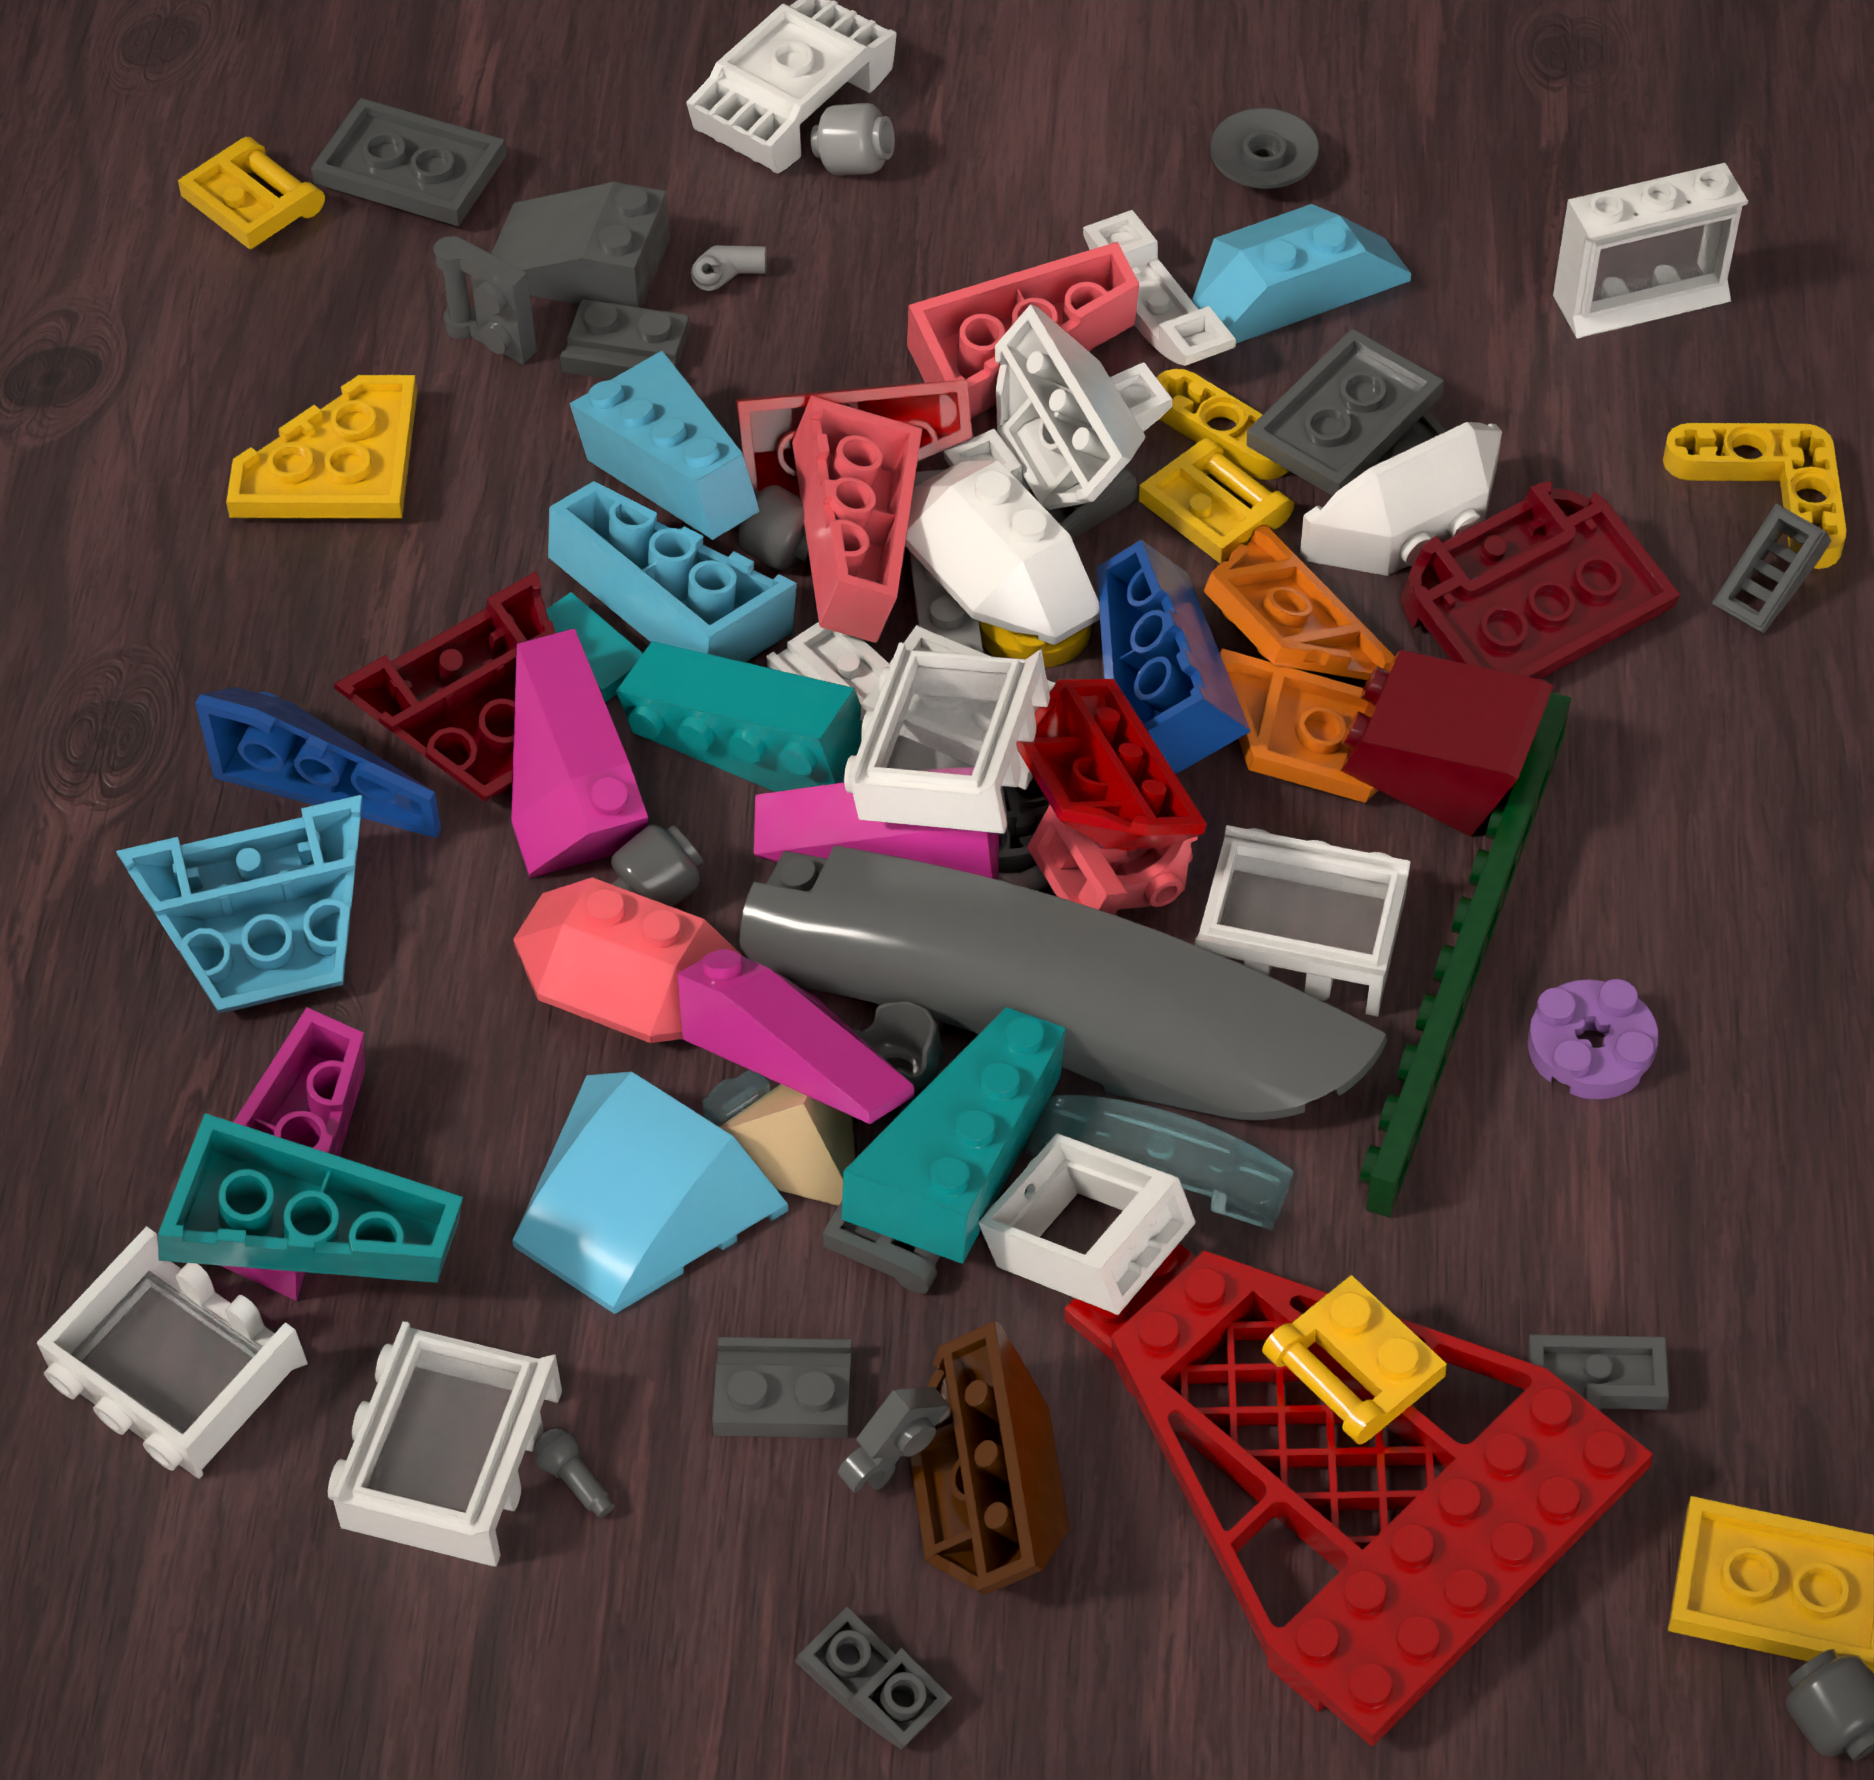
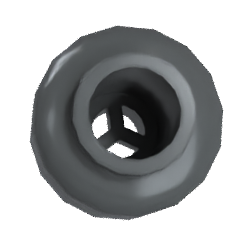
[733,484,810,571]
[611,825,704,908]
[1786,1649,1874,1761]

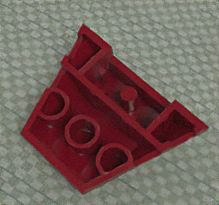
[334,571,555,802]

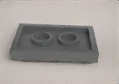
[311,98,507,227]
[1247,328,1444,496]

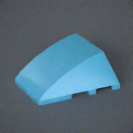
[116,795,363,1014]
[512,1072,789,1314]

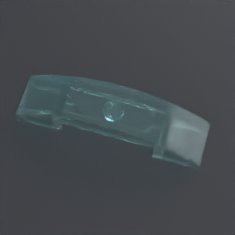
[1027,1095,1294,1230]

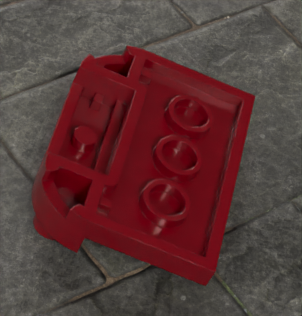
[1400,481,1681,679]

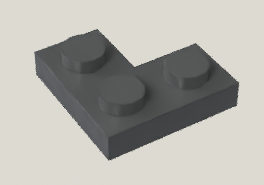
[1528,1334,1669,1412]

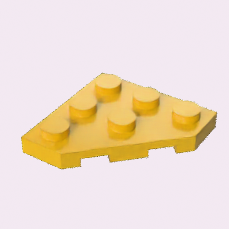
[226,375,418,518]

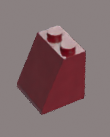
[1341,650,1554,837]

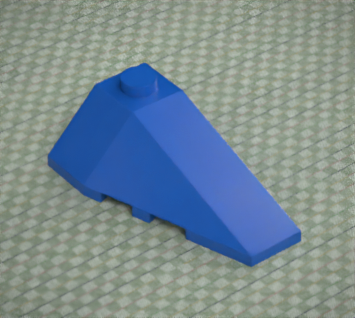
[195,687,441,838]

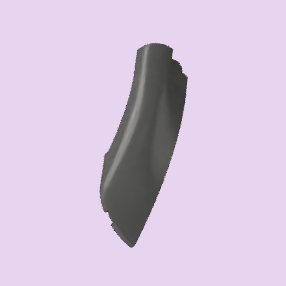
[740,845,1387,1120]

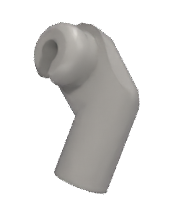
[691,245,767,291]

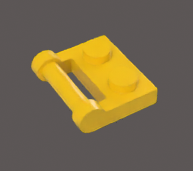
[178,137,325,250]
[1139,438,1294,564]
[1262,1275,1447,1445]

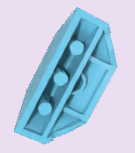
[1192,204,1411,344]

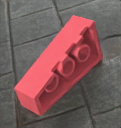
[907,242,1139,419]
[792,396,922,643]

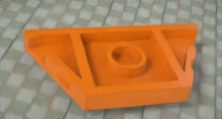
[1203,525,1395,680]
[1220,648,1379,803]

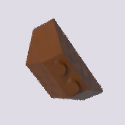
[910,1320,1070,1595]

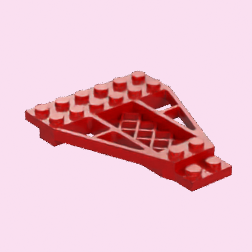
[1064,1243,1653,1747]

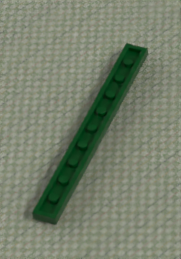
[1359,692,1572,1218]

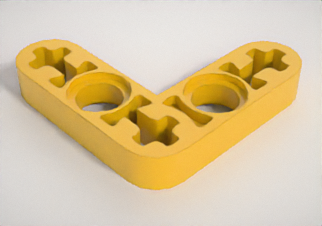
[1156,369,1289,480]
[1663,423,1847,569]

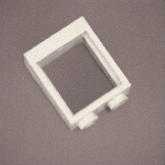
[978,1133,1196,1315]

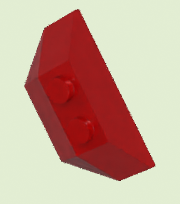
[1016,679,1207,851]

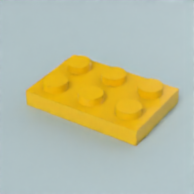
[1668,1496,1874,1673]

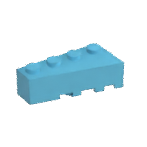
[569,351,760,540]
[548,481,797,662]

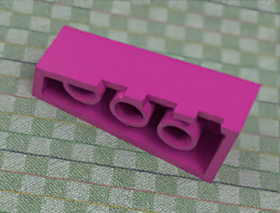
[220,1007,365,1301]

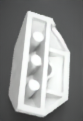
[995,304,1146,510]
[1300,422,1502,576]
[905,460,1100,645]

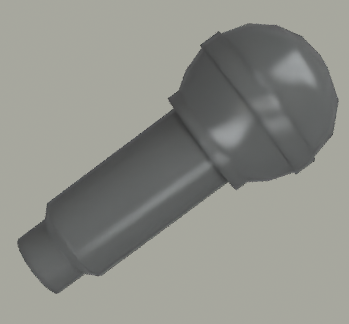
[533,1428,615,1518]

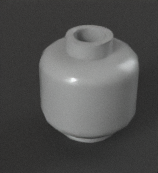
[811,103,895,176]

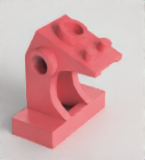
[1026,805,1198,915]

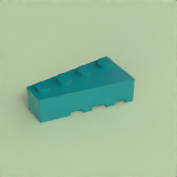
[616,641,863,792]
[841,1007,1066,1264]
[157,1113,463,1283]

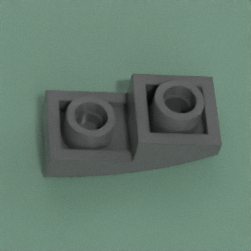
[795,1607,952,1750]

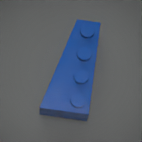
[1096,540,1251,774]

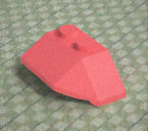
[513,877,742,1043]

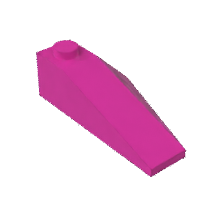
[511,628,648,879]
[754,770,999,880]
[677,948,915,1124]

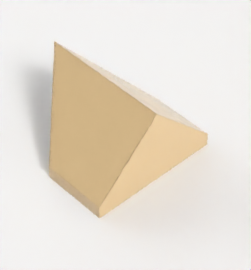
[719,1084,855,1206]

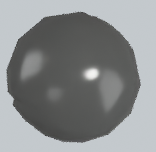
[853,1001,943,1094]

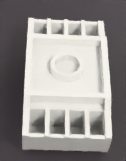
[686,0,897,174]

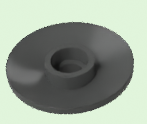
[1210,108,1319,189]

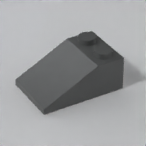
[491,182,671,308]

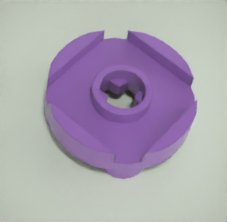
[1528,979,1659,1099]

